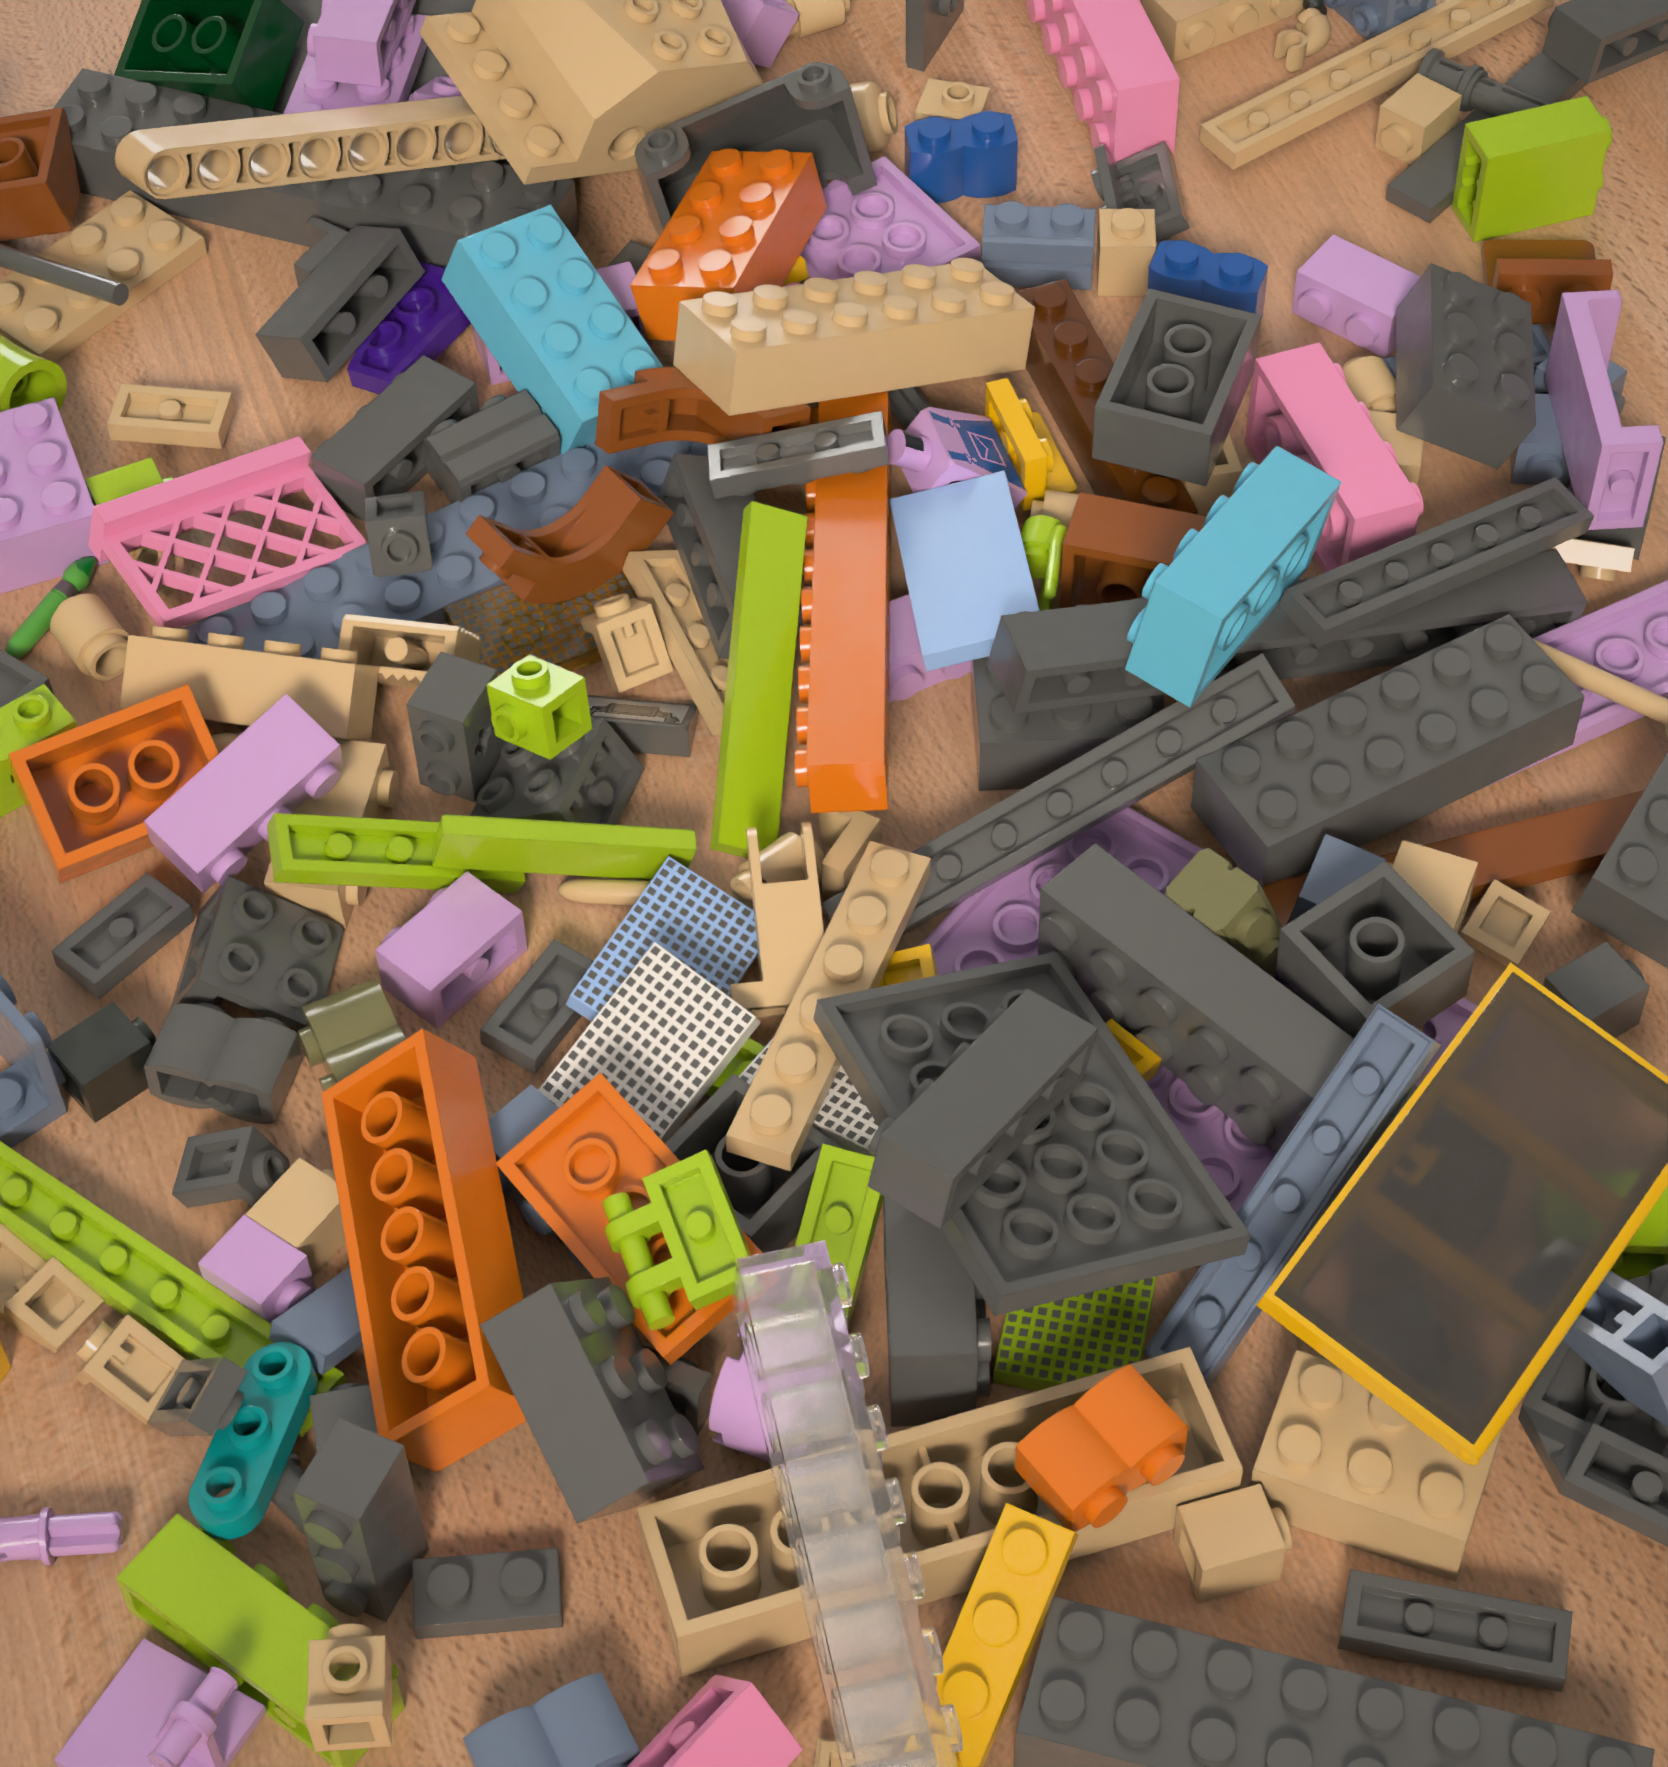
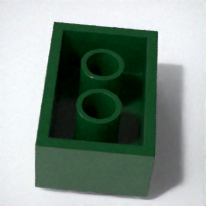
[114,0,304,111]

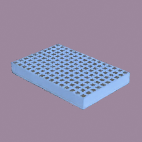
[566,856,758,1022]

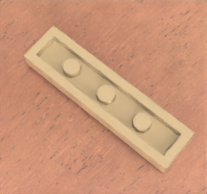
[622,550,729,736]

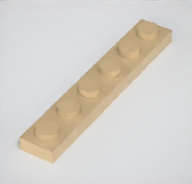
[726,841,931,1172]

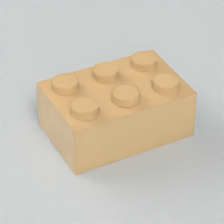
[1250,1350,1503,1581]

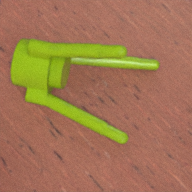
[1020,515,1067,611]

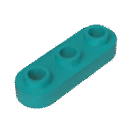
[188,1342,318,1540]

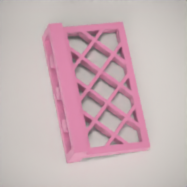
[88,436,367,628]

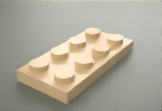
[0,190,207,363]

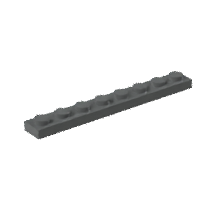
[821,653,1296,935]

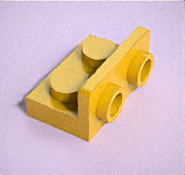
[985,378,1077,511]

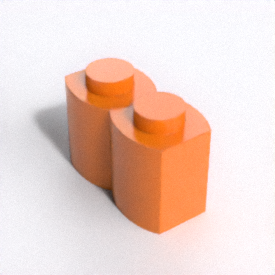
[1015,1364,1188,1532]

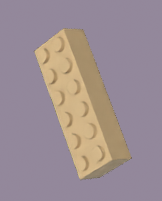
[673,258,1035,416]

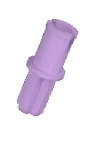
[0,1507,125,1566]

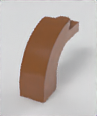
[595,367,811,454]
[466,465,674,604]

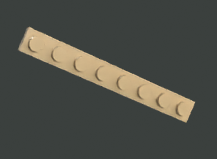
[1199,0,1554,170]

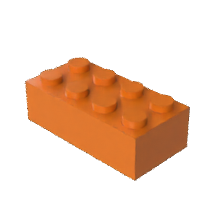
[630,148,827,341]

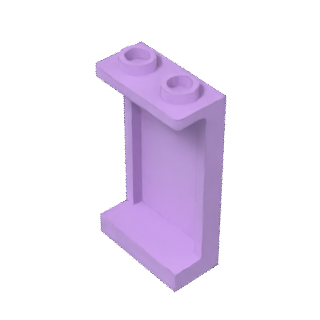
[1545,290,1663,530]

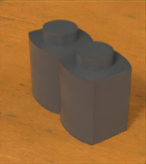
[144,1003,302,1123]

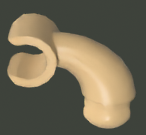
[1274,8,1331,72]

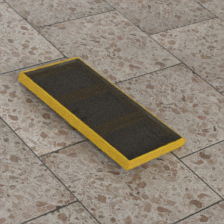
[1256,962,1668,1465]

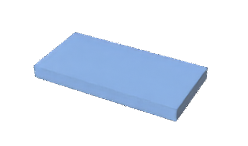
[889,470,1040,671]

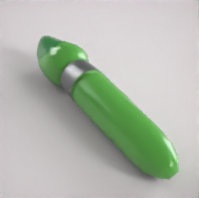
[5,557,97,659]

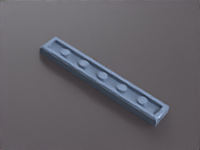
[1143,1003,1441,1389]

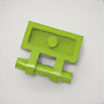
[602,1149,761,1330]

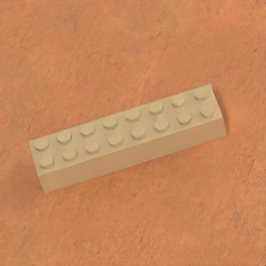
[637,1347,1243,1677]

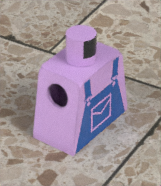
[887,407,1027,510]

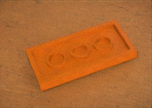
[495,1072,777,1366]

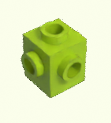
[487,654,593,760]

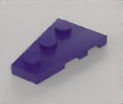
[347,261,471,394]

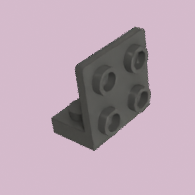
[470,718,644,825]
[170,876,343,1030]

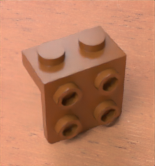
[1482,239,1613,325]

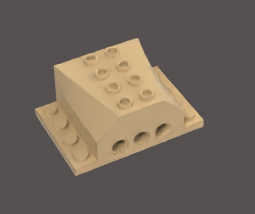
[420,0,764,185]

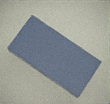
[269,1266,363,1375]

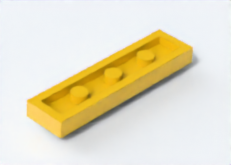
[897,1503,1079,1767]

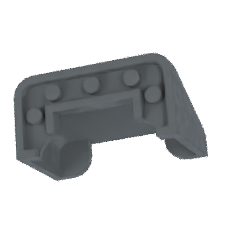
[634,62,877,237]

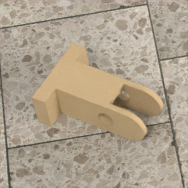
[730,822,824,1019]

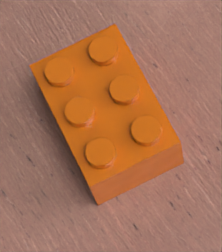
[8,684,219,884]

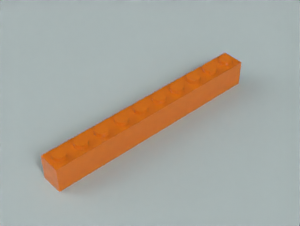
[795,391,892,813]

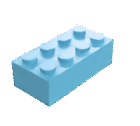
[441,204,663,454]
[1125,446,1342,708]

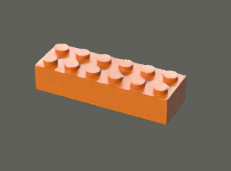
[321,1029,526,1472]

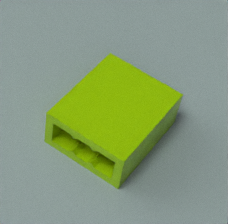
[1452,96,1612,243]

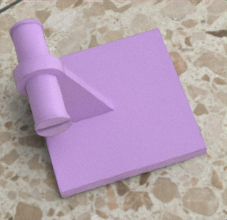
[54,1638,267,1767]

